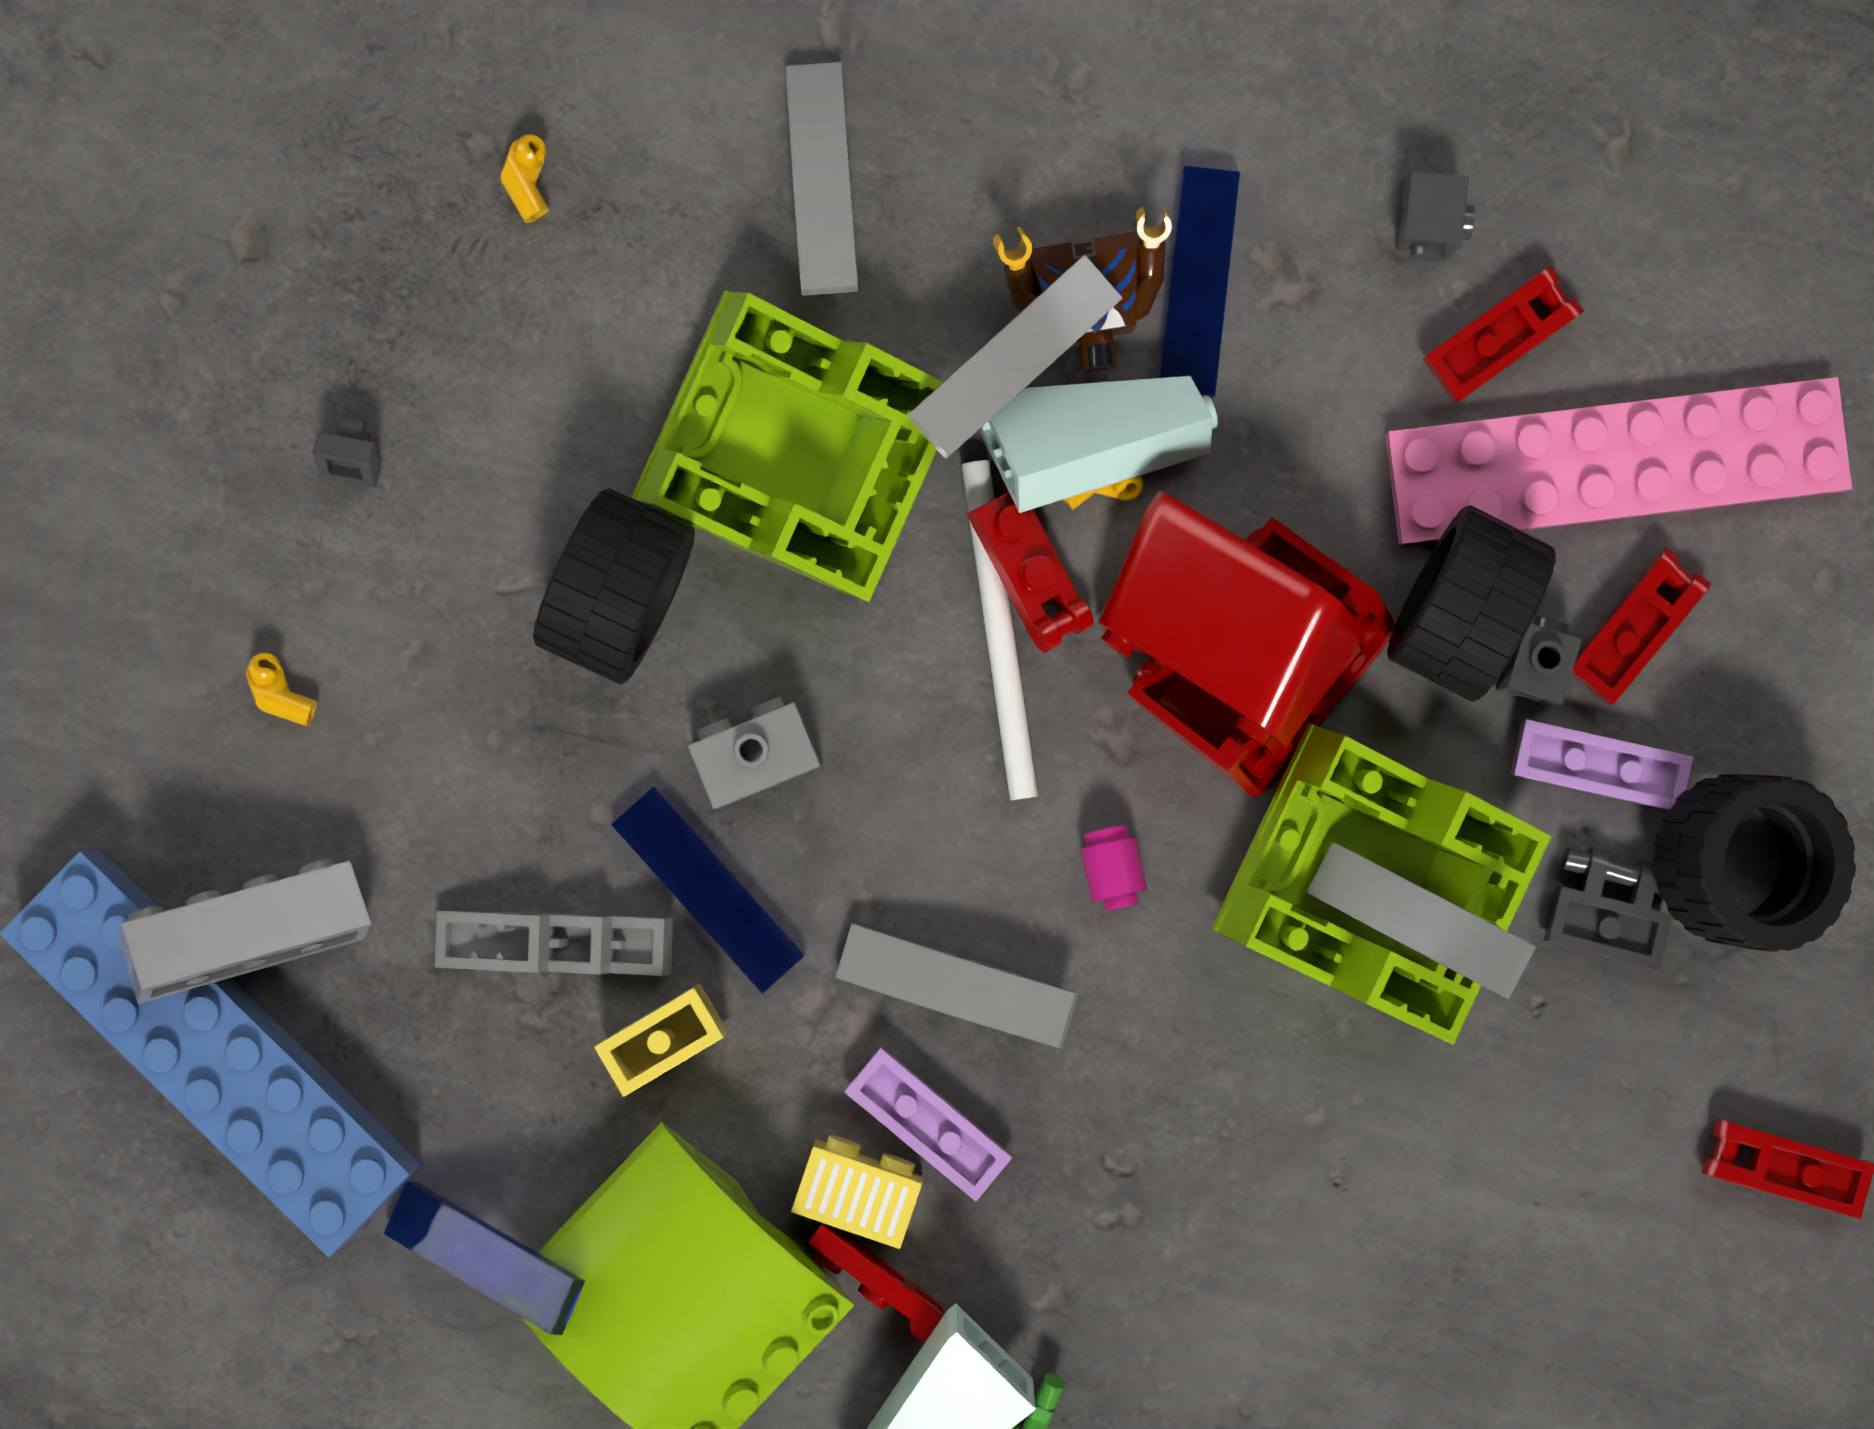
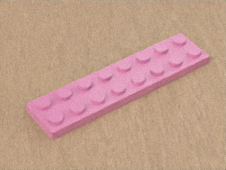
[1385,377,1852,545]

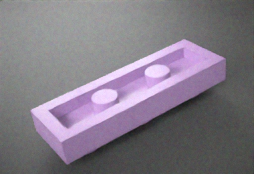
[1510,719,1693,810]
[844,1046,1012,1202]

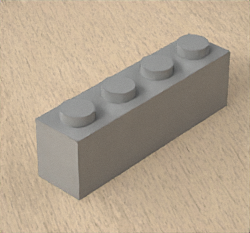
[118,859,371,1004]

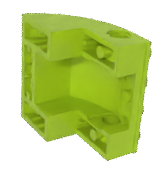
[631,290,943,602]
[1211,723,1552,1045]
[502,1122,855,1429]

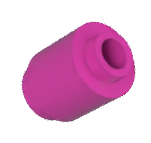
[1080,825,1148,911]

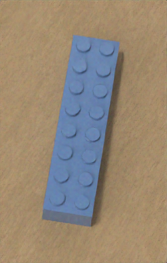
[0,849,422,1258]

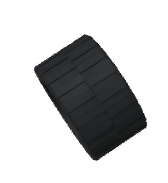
[533,488,695,684]
[1387,505,1556,702]
[1653,774,1856,952]

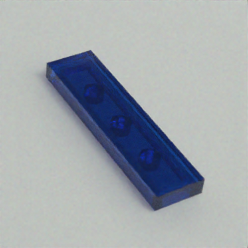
[1159,166,1240,398]
[611,787,805,994]
[384,1181,585,1335]

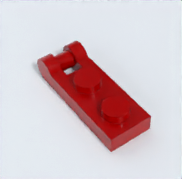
[1422,265,1584,404]
[966,491,1094,653]
[1572,547,1711,705]
[1701,1118,1874,1220]
[808,1222,944,1342]

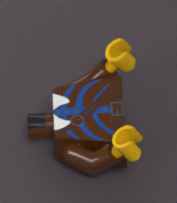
[993,207,1172,372]

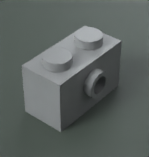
[688,697,822,809]

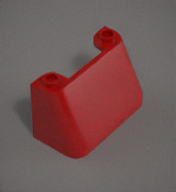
[1097,491,1366,747]
[1127,517,1395,797]

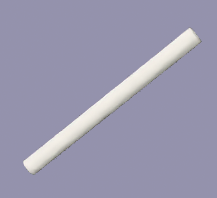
[961,460,1038,800]

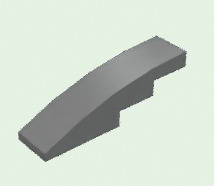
[785,62,859,296]
[907,255,1123,459]
[1307,842,1536,1000]
[435,910,673,976]
[835,923,1079,1048]

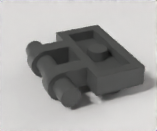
[1543,847,1672,970]

